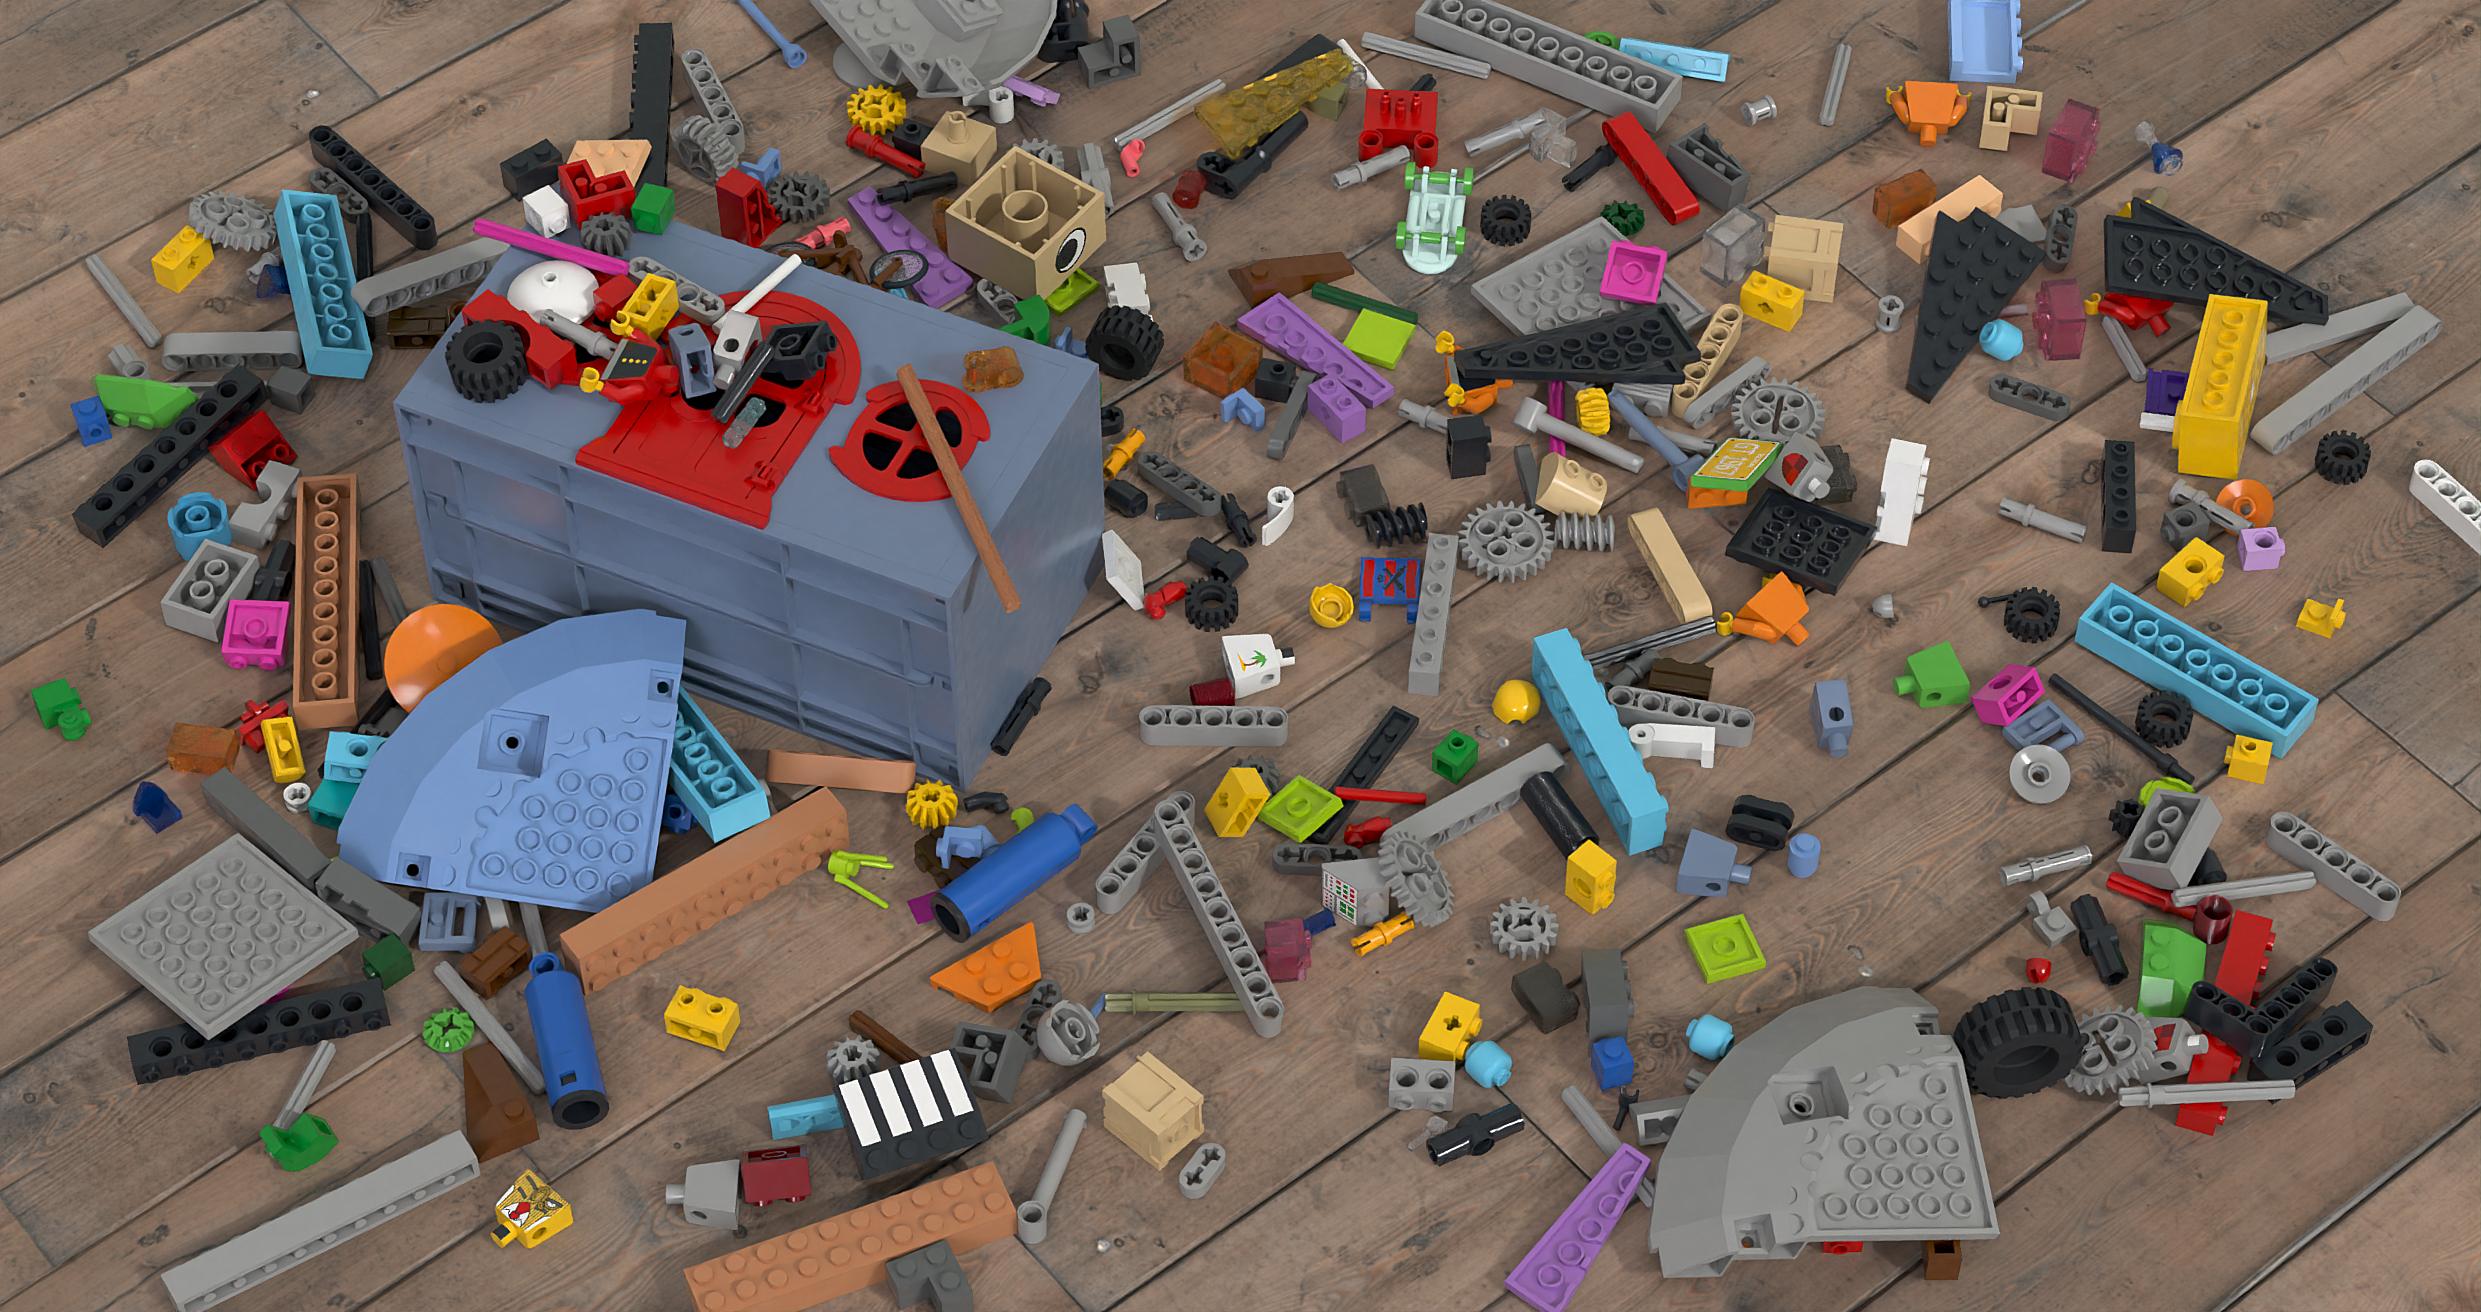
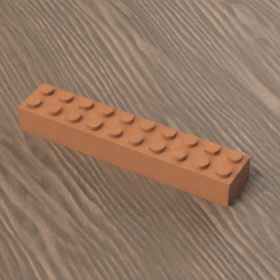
[293,473,361,730]
[559,786,850,996]
[683,1161,1018,1312]

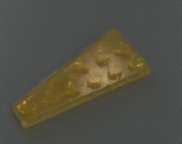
[1194,48,1353,159]

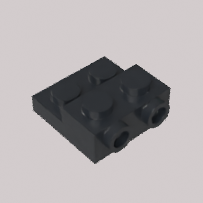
[763,321,837,381]

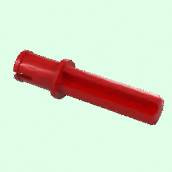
[2106,872,2199,922]

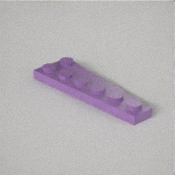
[848,186,973,309]
[1237,292,1394,409]
[1504,1142,1651,1312]

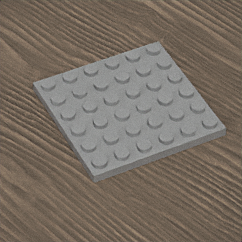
[1471,216,1711,392]
[88,833,359,1040]

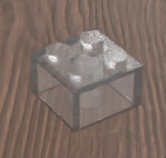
[1700,203,1766,289]

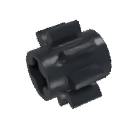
[2108,799,2145,838]

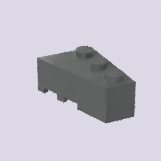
[1666,123,1750,212]
[315,856,422,949]
[1581,948,1634,1057]

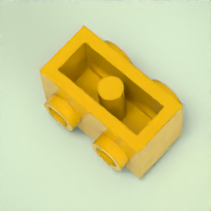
[664,985,740,1051]

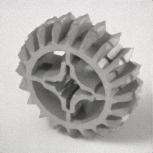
[672,115,739,185]

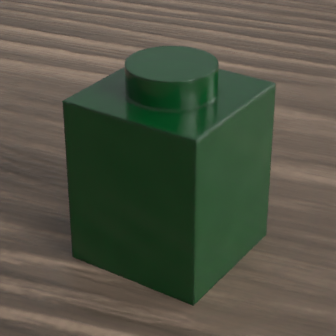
[362,933,415,991]

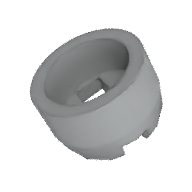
[1872,594,1894,618]

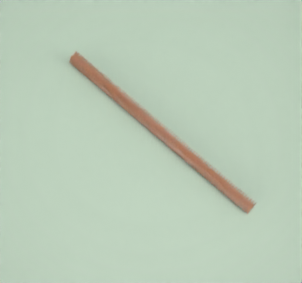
[896,363,1022,614]

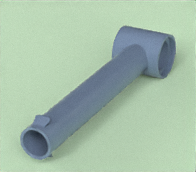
[1607,389,1706,491]

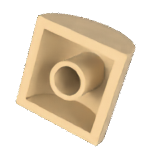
[1535,452,1607,521]

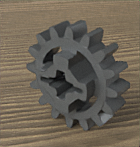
[769,171,831,223]

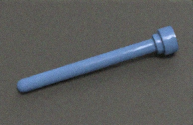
[737,0,807,68]

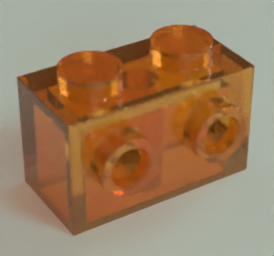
[1872,168,1937,229]
[166,722,240,776]

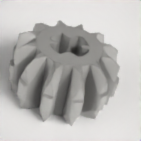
[826,1035,880,1085]

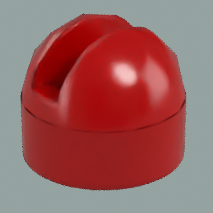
[2025,958,2052,984]

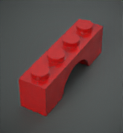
[461,289,578,390]

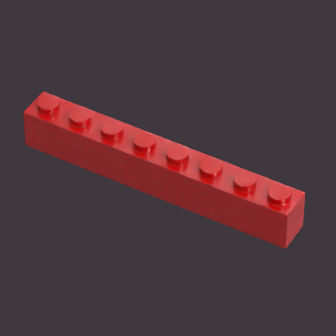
[2175,910,2276,1136]

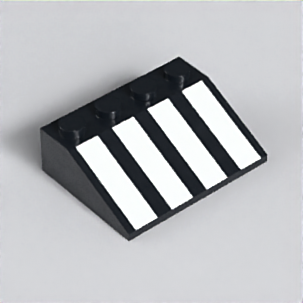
[832,1048,989,1181]

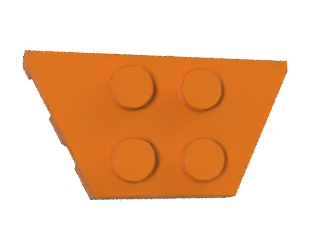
[929,921,1041,1014]

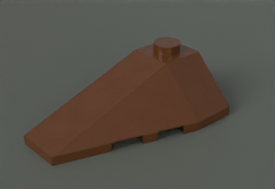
[1228,252,1354,309]
[463,1041,540,1164]

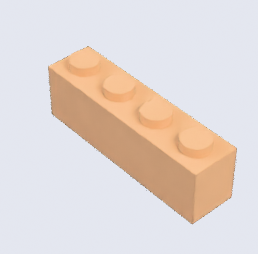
[1896,175,2003,264]

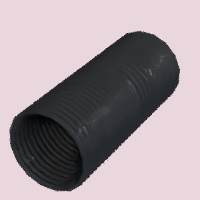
[1520,771,1600,860]

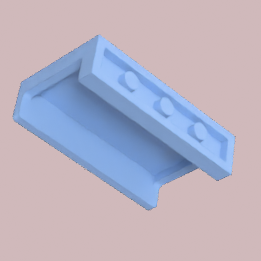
[1947,0,2023,84]

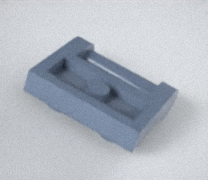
[2002,699,2084,752]
[418,892,482,954]

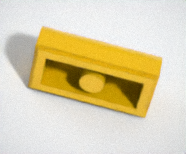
[260,716,306,783]

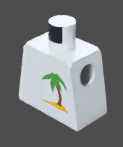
[1222,634,1295,699]

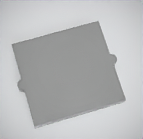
[1994,204,2047,245]

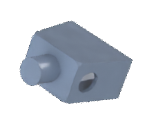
[668,323,716,399]
[1809,679,1853,758]
[1676,829,1753,897]

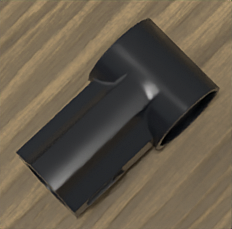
[1186,537,1249,584]

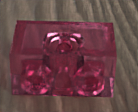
[1264,918,1312,984]

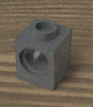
[2160,501,2210,552]

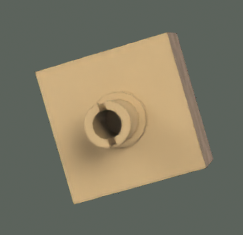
[921,111,997,186]

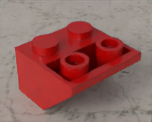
[208,410,298,491]

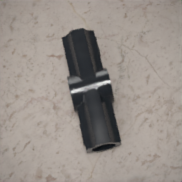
[251,540,296,601]
[2070,894,2129,986]
[1426,1103,1525,1167]

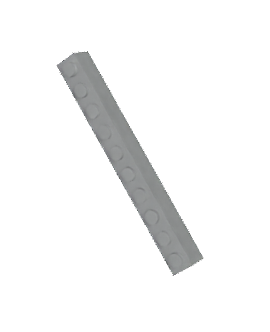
[161,1130,481,1312]

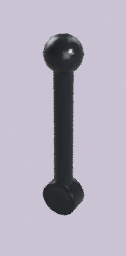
[1978,589,2038,608]

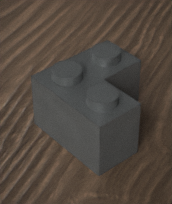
[1078,15,1141,89]
[950,1021,1029,1104]
[885,1239,974,1312]

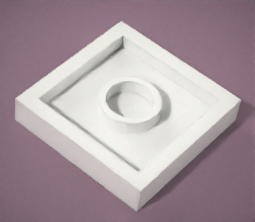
[1102,530,1144,611]

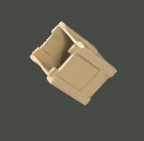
[1764,215,1844,303]
[1102,1051,1204,1171]

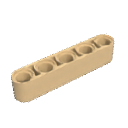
[1671,303,1743,418]
[1627,507,1712,625]

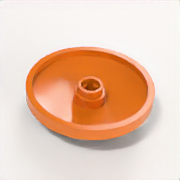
[384,604,503,714]

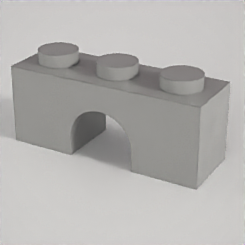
[228,460,302,551]

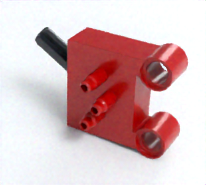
[1358,73,1439,169]

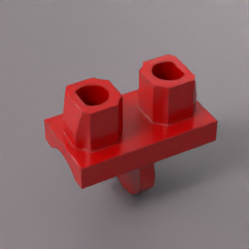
[237,700,289,754]

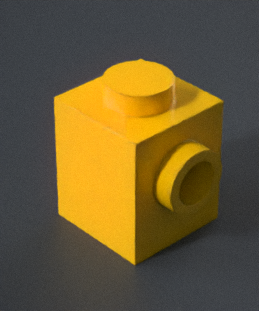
[2224,735,2273,784]

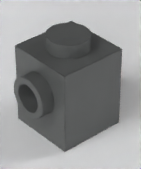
[267,366,316,415]

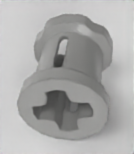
[1741,95,1777,127]
[1876,295,1904,333]

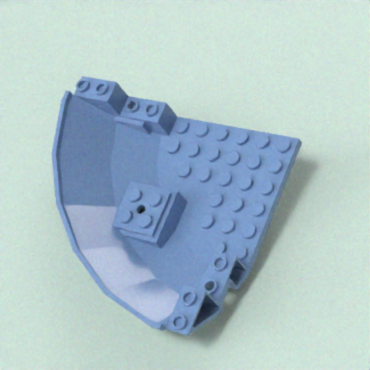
[336,609,686,913]

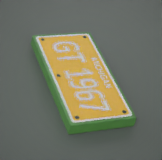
[1691,437,1783,492]

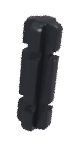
[1155,501,1207,521]

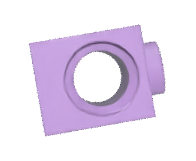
[2236,527,2285,571]

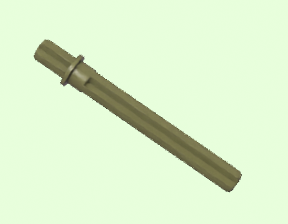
[1105,989,1261,1015]

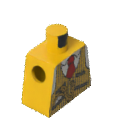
[490,1169,573,1248]

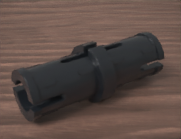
[1221,493,1257,548]

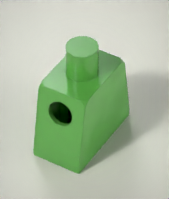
[1892,641,1970,708]

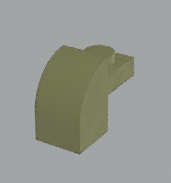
[1305,57,1348,121]

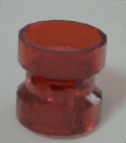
[1172,170,1207,209]

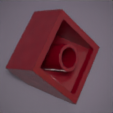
[742,1144,811,1206]

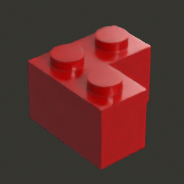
[557,159,636,231]

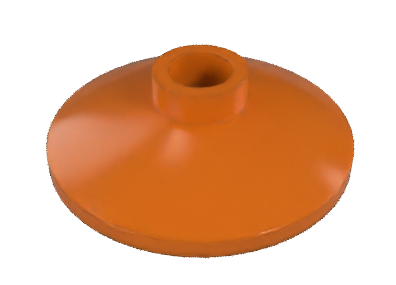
[2216,479,2274,537]

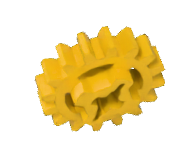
[847,84,907,135]

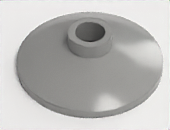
[2009,745,2071,804]

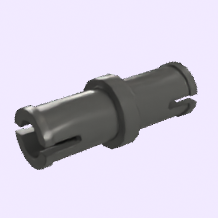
[1605,647,1661,692]

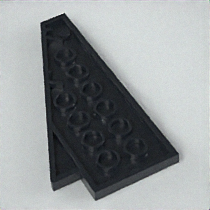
[2104,197,2329,326]
[1905,207,2047,404]
[1454,302,1701,385]

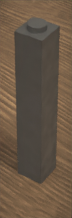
[200,766,332,897]

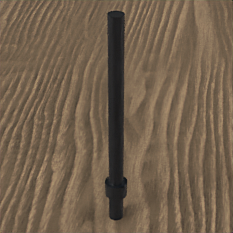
[2048,673,2195,785]

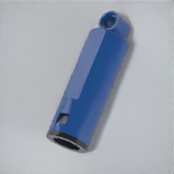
[929,803,1098,943]
[524,952,610,1130]

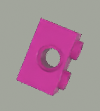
[1971,664,2045,726]

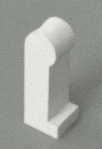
[1628,723,1715,768]

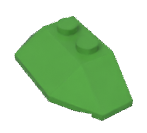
[90,374,199,430]
[2136,918,2206,1018]

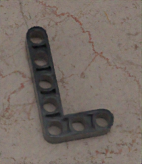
[2183,957,2338,1058]

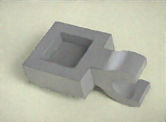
[2026,890,2077,948]

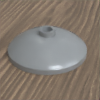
[833,42,902,91]

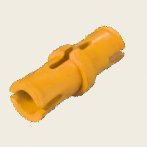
[1103,428,1146,480]
[1351,911,1414,957]

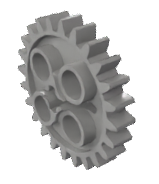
[187,191,278,252]
[1731,377,1825,448]
[1458,501,1554,583]
[1378,830,1455,927]
[2061,1005,2157,1095]

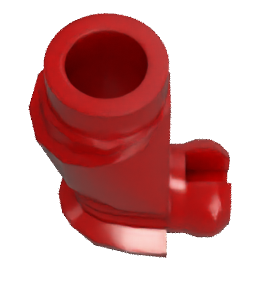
[1143,580,1187,620]
[1344,816,1392,849]

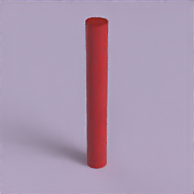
[1334,787,1426,805]

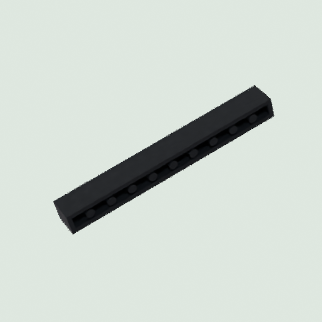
[628,23,675,199]

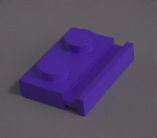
[2144,368,2190,416]

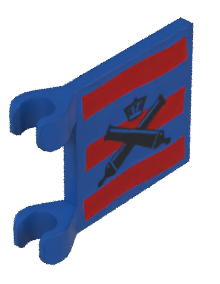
[1359,557,1420,623]

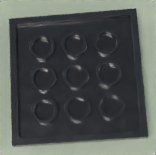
[1725,488,1878,596]

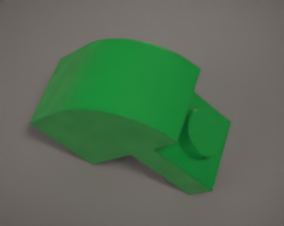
[998,294,1051,346]
[259,1112,339,1172]

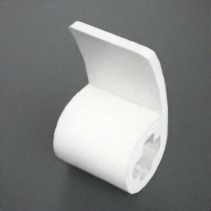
[963,86,1014,123]
[1262,486,1294,546]

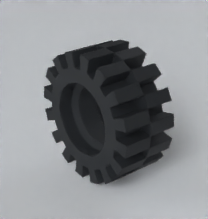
[1480,195,1531,247]
[2315,430,2371,485]
[1185,576,1238,632]
[2004,587,2060,644]
[2135,690,2193,748]

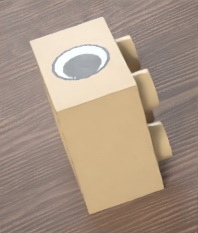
[945,146,1106,300]

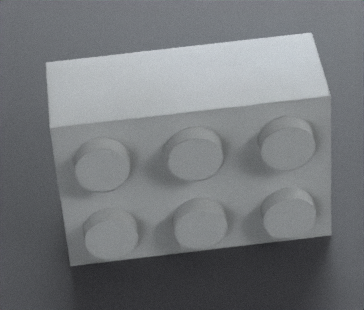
[160,539,260,643]
[2117,788,2223,890]

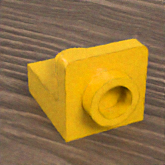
[2296,599,2346,639]

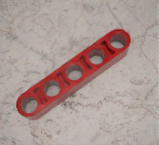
[1601,111,1700,226]

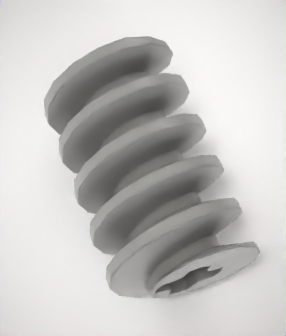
[1554,511,1615,552]

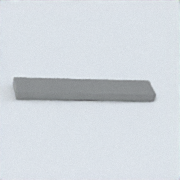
[2265,292,2416,365]

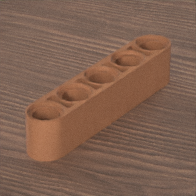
[766,749,916,793]

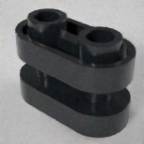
[1725,795,1795,851]

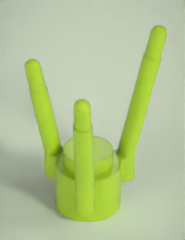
[828,850,894,909]

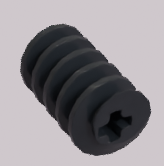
[1363,502,1428,549]

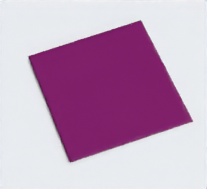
[907,889,941,924]

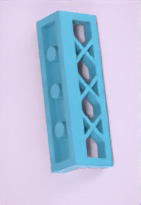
[1619,37,1731,82]
[767,1095,844,1140]

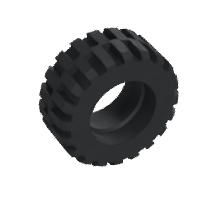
[1953,987,2084,1099]

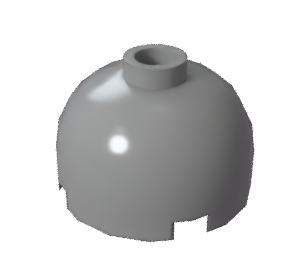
[1036,1000,1100,1066]

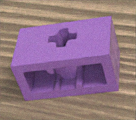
[1308,373,1366,443]

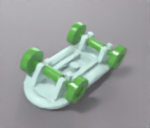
[1396,161,1474,275]

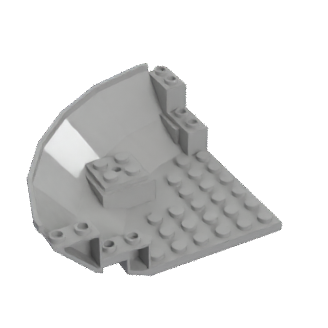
[809,0,1057,98]
[1647,986,2000,1278]

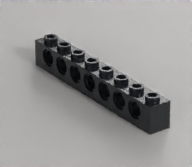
[72,364,269,548]
[127,977,391,1085]

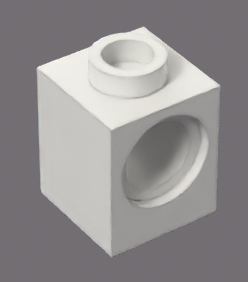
[523,185,571,238]

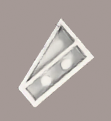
[1104,263,1153,321]
[1873,438,1930,546]

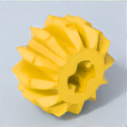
[1575,387,1610,437]
[905,778,958,831]

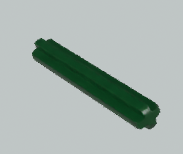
[1311,282,1418,325]

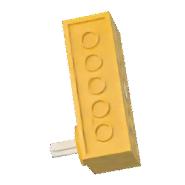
[2140,294,2268,480]

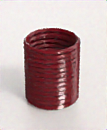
[1189,676,1235,706]
[2193,895,2233,945]

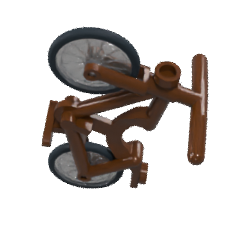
[765,230,929,292]

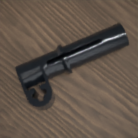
[1038,0,1091,63]
[1197,107,1309,200]

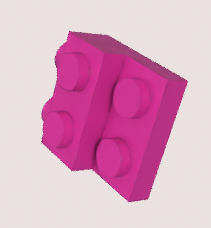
[1600,240,1668,306]
[221,599,291,671]

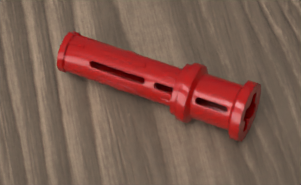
[845,125,926,179]

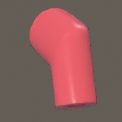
[1120,139,1145,177]

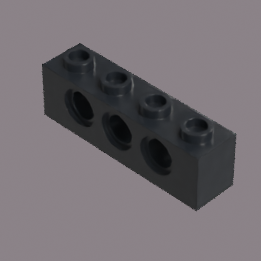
[2101,440,2136,553]
[2247,1000,2373,1105]

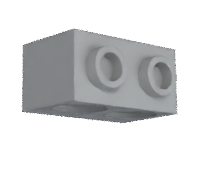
[1388,1058,1455,1112]

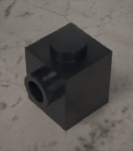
[892,119,934,161]
[1255,358,1299,404]

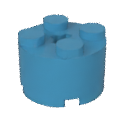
[167,492,232,561]

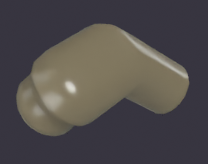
[2144,186,2169,209]

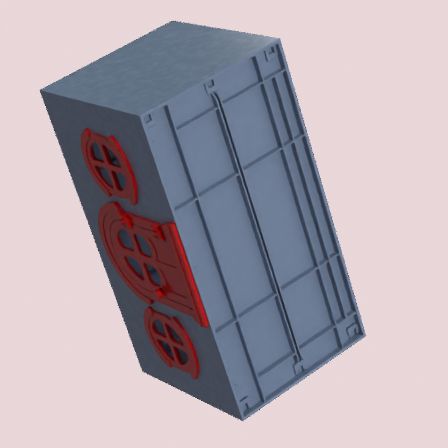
[393,182,1105,793]

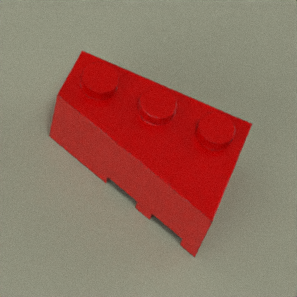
[715,167,783,248]

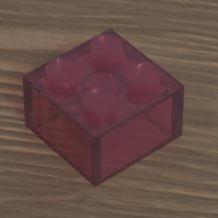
[2042,98,2102,184]
[2032,278,2087,361]

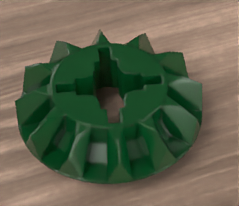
[1600,200,1645,236]

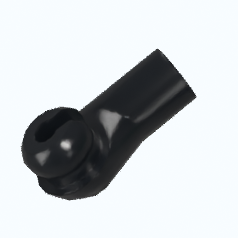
[963,791,1009,814]

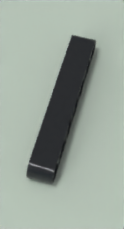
[309,125,438,250]

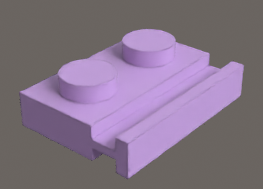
[1002,75,1060,107]

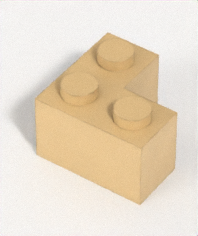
[1979,85,2043,151]

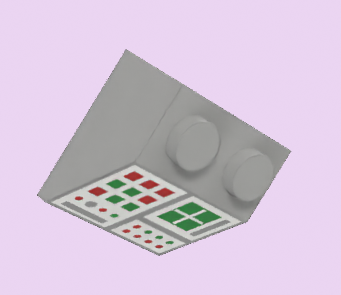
[1321,857,1390,927]

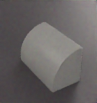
[1629,1094,1692,1146]

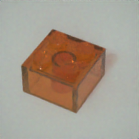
[1183,322,1263,400]

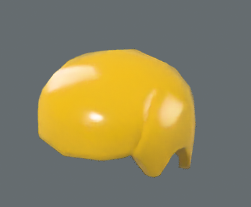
[1308,583,1354,628]
[1492,679,1542,724]

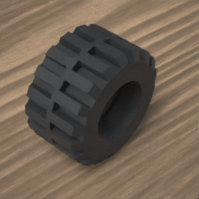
[1085,305,1164,381]
[445,319,529,403]

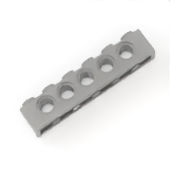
[1408,533,1459,696]

